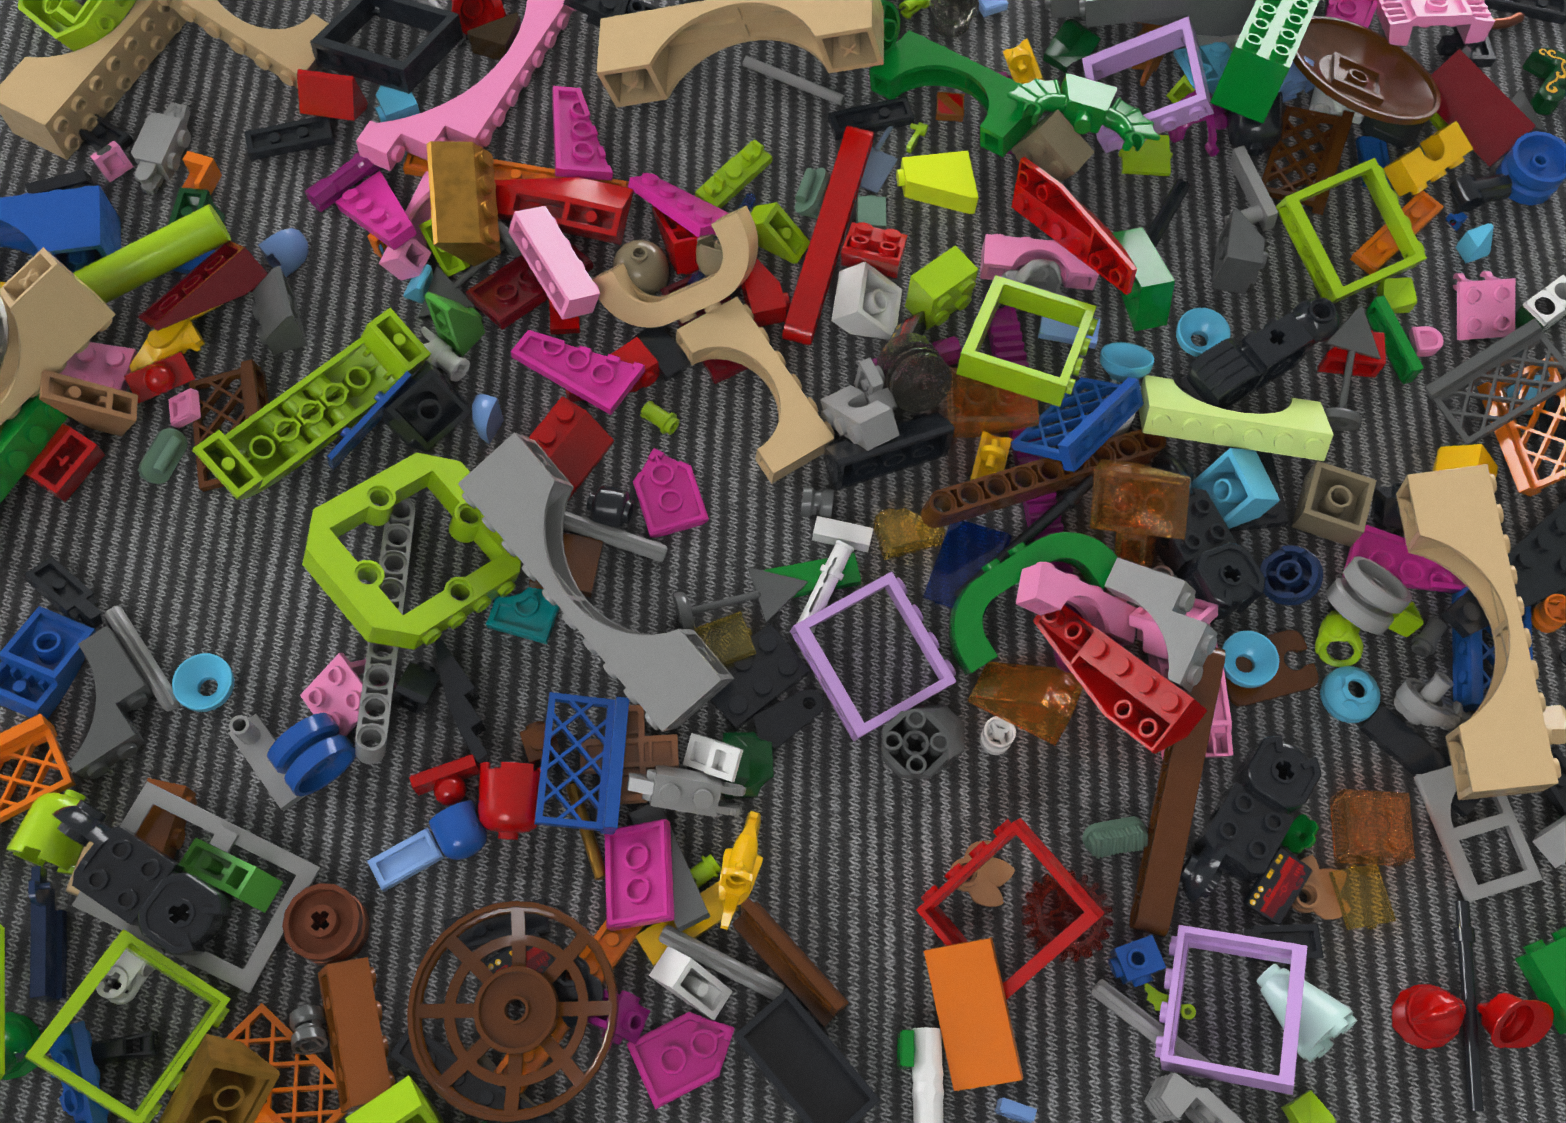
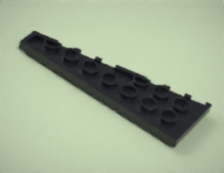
[1441,498,1566,638]

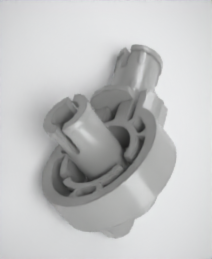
[1394,671,1471,731]

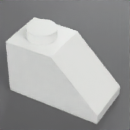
[649,946,733,1021]

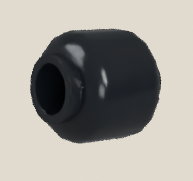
[587,485,634,529]

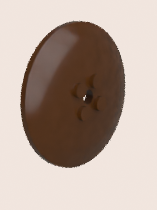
[1293,16,1441,125]

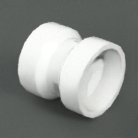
[980,716,1016,755]

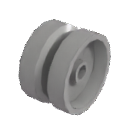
[1326,556,1412,635]

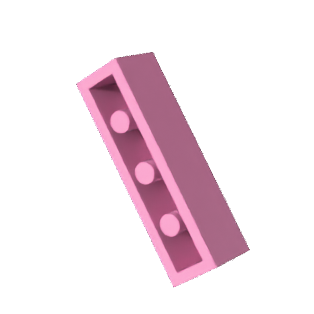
[508,206,600,320]

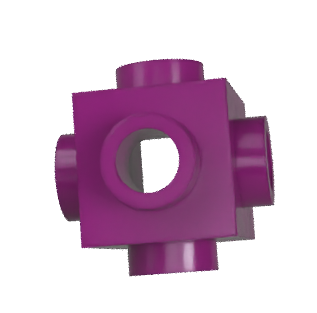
[588,990,650,1045]

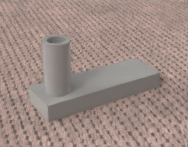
[1225,145,1278,231]
[228,714,306,811]

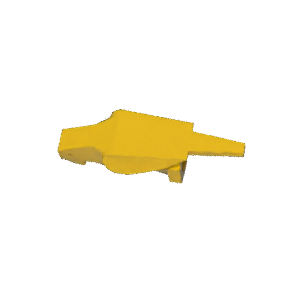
[129,304,223,371]
[719,811,763,930]

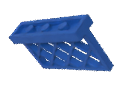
[1011,377,1144,472]
[1452,586,1533,713]
[534,692,629,835]

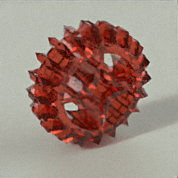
[1021,870,1113,963]

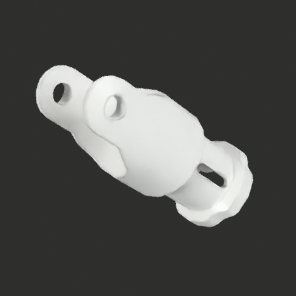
[421,326,470,382]

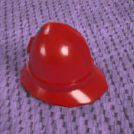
[451,0,506,35]
[1391,984,1466,1049]

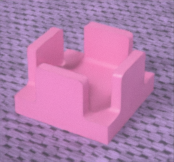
[1129,598,1218,660]

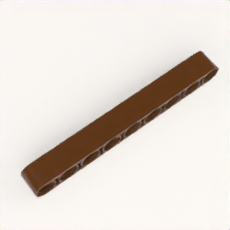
[921,429,1166,528]
[1129,647,1226,937]

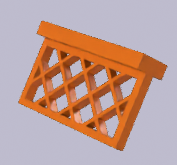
[1477,357,1566,497]
[0,713,76,823]
[226,1003,347,1123]

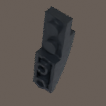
[563,0,658,27]

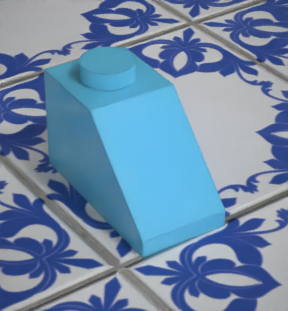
[375,85,420,122]

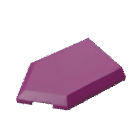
[633,448,709,538]
[626,1012,735,1109]

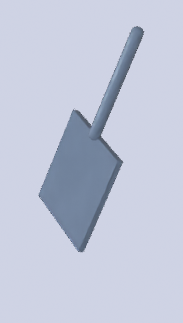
[860,126,898,194]

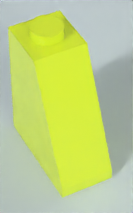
[896,150,979,214]

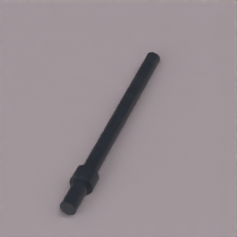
[953,475,1097,599]
[1453,901,1484,1112]

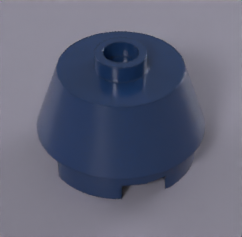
[1260,545,1323,605]

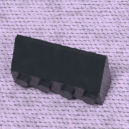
[823,412,955,491]

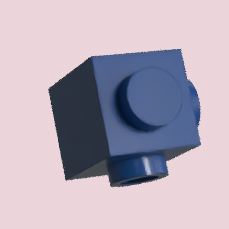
[1108,935,1166,988]

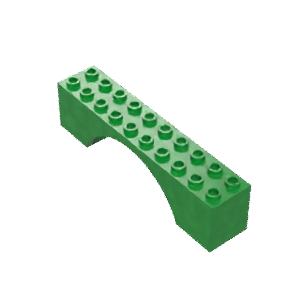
[1210,0,1319,124]

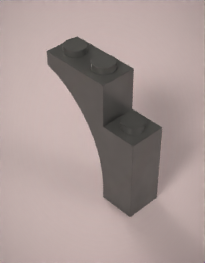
[69,626,154,781]

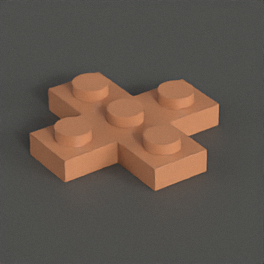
[580,705,679,804]

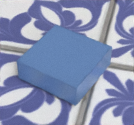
[994,1098,1037,1123]

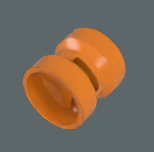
[1531,594,1566,633]

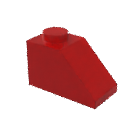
[1317,330,1386,378]

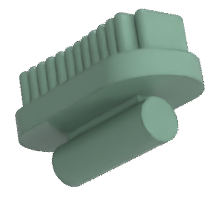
[795,168,830,219]
[138,428,187,484]
[1082,816,1148,859]

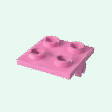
[1453,271,1516,340]
[300,653,397,736]

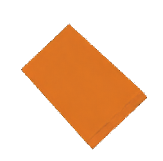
[924,937,1024,1091]

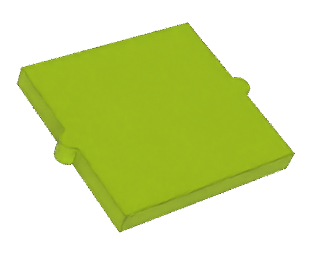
[1118,135,1173,176]

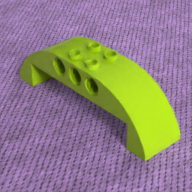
[192,308,431,500]

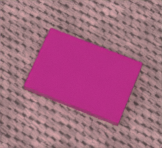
[604,819,674,931]

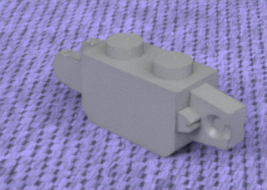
[131,102,191,195]
[626,765,746,817]

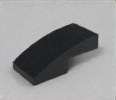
[632,327,691,381]

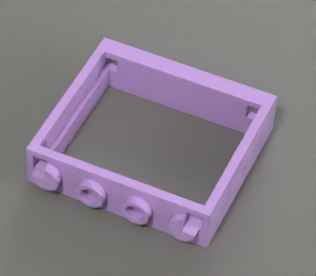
[1082,16,1214,153]
[790,572,957,742]
[1155,925,1307,1095]

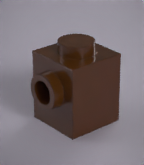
[519,721,565,771]

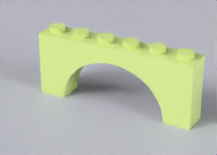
[1139,375,1334,461]

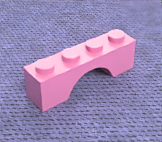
[379,171,432,281]
[980,234,1099,290]
[1016,562,1137,646]

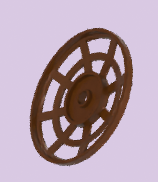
[407,901,619,1122]

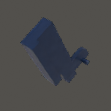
[28,866,67,1002]

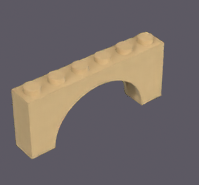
[156,0,329,88]
[676,297,835,484]

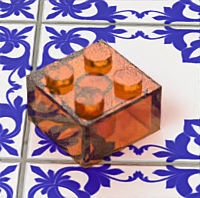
[1330,789,1415,866]

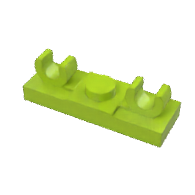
[695,139,772,209]

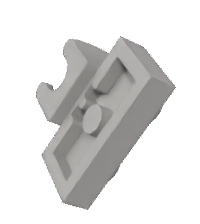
[854,358,897,415]

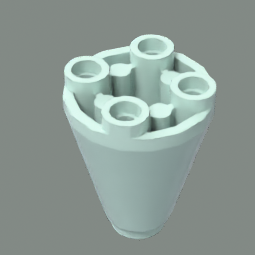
[1256,963,1357,1063]

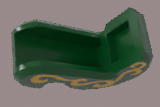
[1522,47,1566,115]

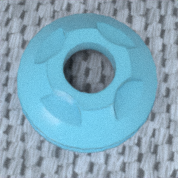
[1176,308,1231,357]
[1100,342,1154,382]
[1222,631,1279,688]
[172,653,235,712]
[1320,666,1380,723]

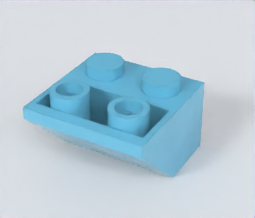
[1173,42,1232,94]

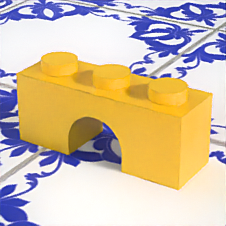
[1383,121,1473,197]

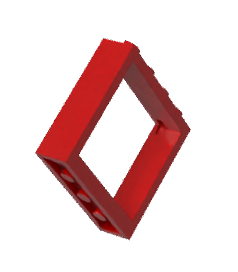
[916,818,1105,1000]

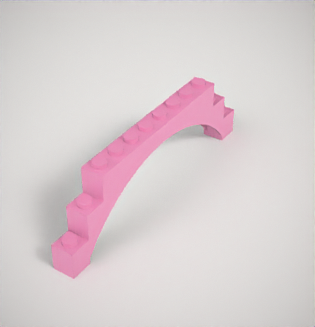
[356,0,577,171]

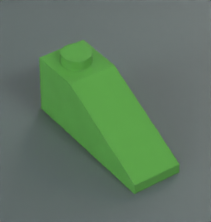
[424,291,485,357]
[179,838,283,913]

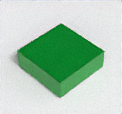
[897,1030,914,1069]

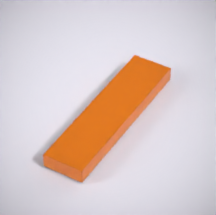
[1350,190,1444,275]

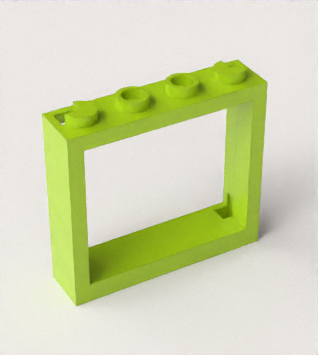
[1275,158,1427,304]
[956,275,1099,407]
[24,929,230,1123]

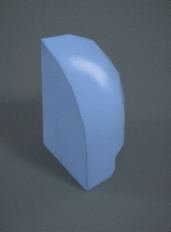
[258,228,309,277]
[472,394,504,444]

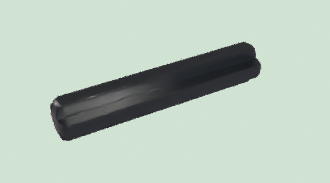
[1147,179,1190,247]

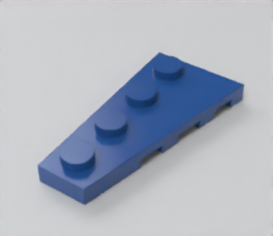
[37,1020,109,1123]

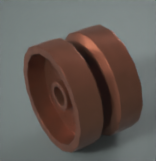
[282,883,370,966]

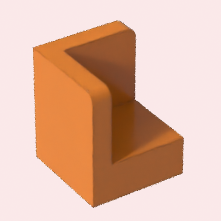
[182,151,222,195]

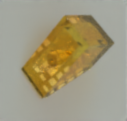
[873,508,946,560]

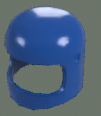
[429,800,487,860]

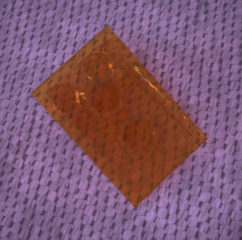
[943,367,1039,438]
[1090,459,1191,540]
[967,662,1083,746]

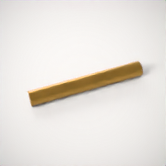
[565,783,605,880]

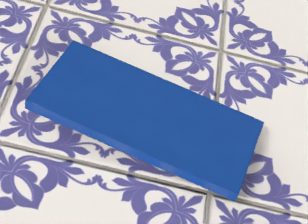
[327,371,412,470]

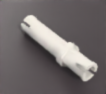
[796,540,854,633]

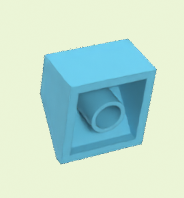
[1191,448,1280,529]

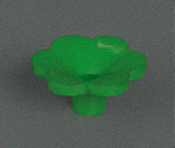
[1281,814,1319,854]

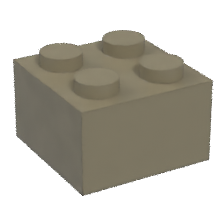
[1011,109,1094,182]
[1292,461,1377,547]

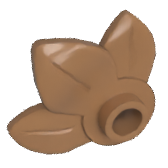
[949,841,1015,907]
[1291,855,1350,920]

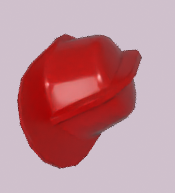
[1476,993,1554,1048]

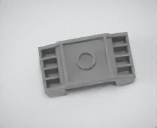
[1144,1072,1244,1123]

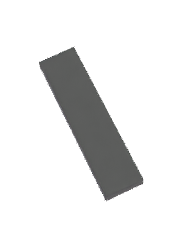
[629,804,710,932]

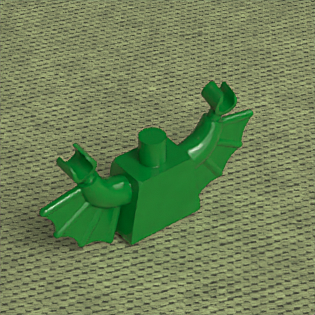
[1007,73,1161,151]

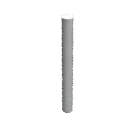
[743,56,845,106]

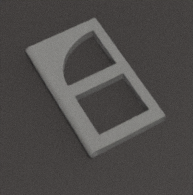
[1413,765,1543,903]

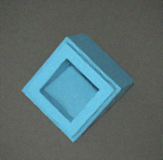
[403,264,433,304]

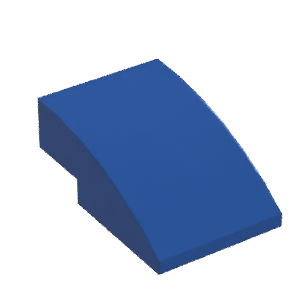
[0,606,96,719]

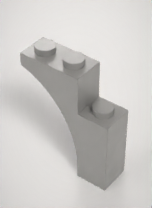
[1104,557,1218,693]

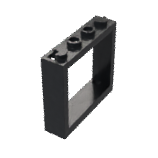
[310,0,464,94]

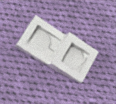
[683,733,743,782]

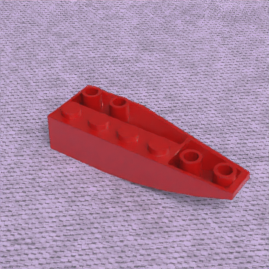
[1011,157,1137,295]
[495,177,634,245]
[1033,605,1208,754]

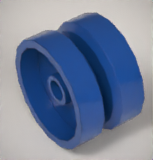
[1496,131,1566,205]
[267,712,356,797]

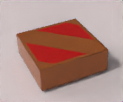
[935,92,964,122]

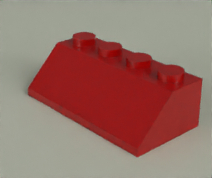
[529,396,614,501]

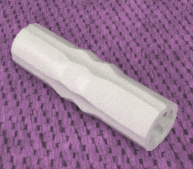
[912,1027,944,1123]

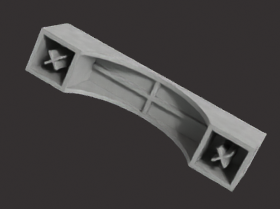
[458,432,734,732]

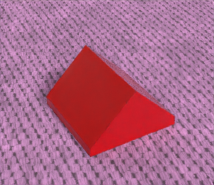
[297,69,368,121]

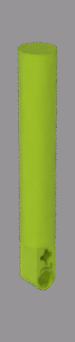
[73,204,231,303]

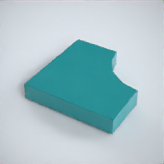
[486,587,560,644]

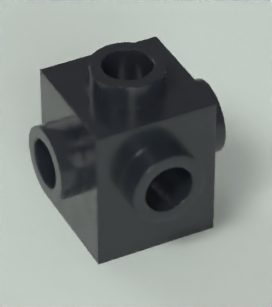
[1371,483,1403,529]

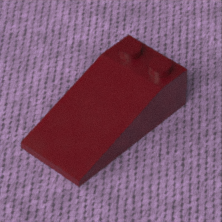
[138,241,268,331]

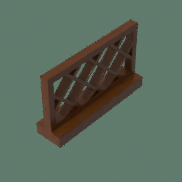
[1262,105,1355,215]
[189,359,269,492]
[732,897,849,1028]

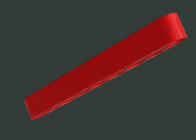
[782,125,874,346]

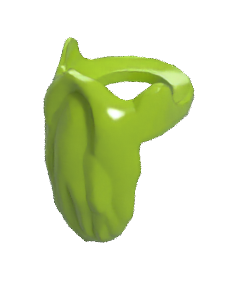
[1315,610,1364,668]

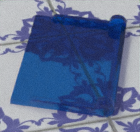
[923,521,1012,618]

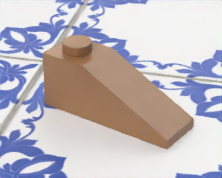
[39,370,138,436]

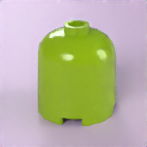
[6,789,86,875]

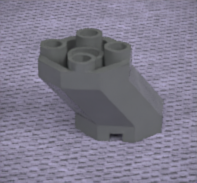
[882,704,965,779]

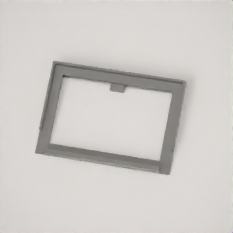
[72,781,321,993]

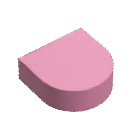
[1408,326,1444,357]

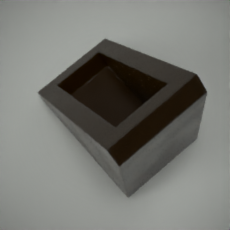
[467,12,521,61]

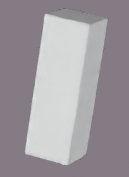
[812,516,873,552]

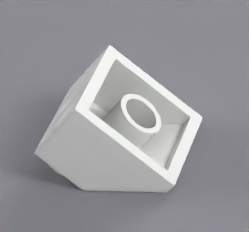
[831,261,902,340]

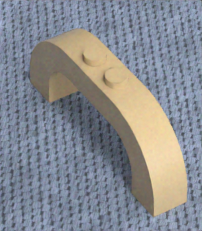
[592,206,758,328]

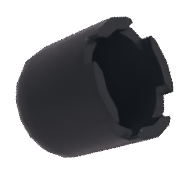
[1226,92,1283,156]

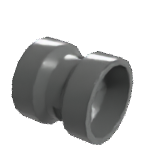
[800,486,834,519]
[289,1005,328,1055]

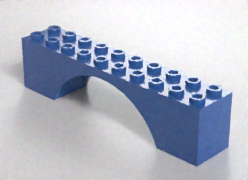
[0,185,121,273]

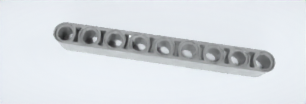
[355,498,415,764]

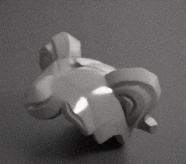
[1001,259,1062,295]

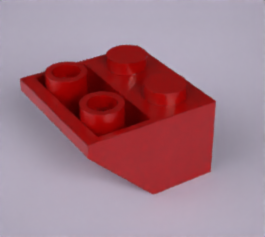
[841,222,908,278]
[23,424,105,502]

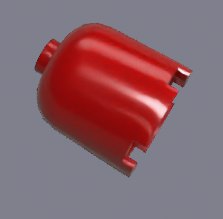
[478,762,541,840]

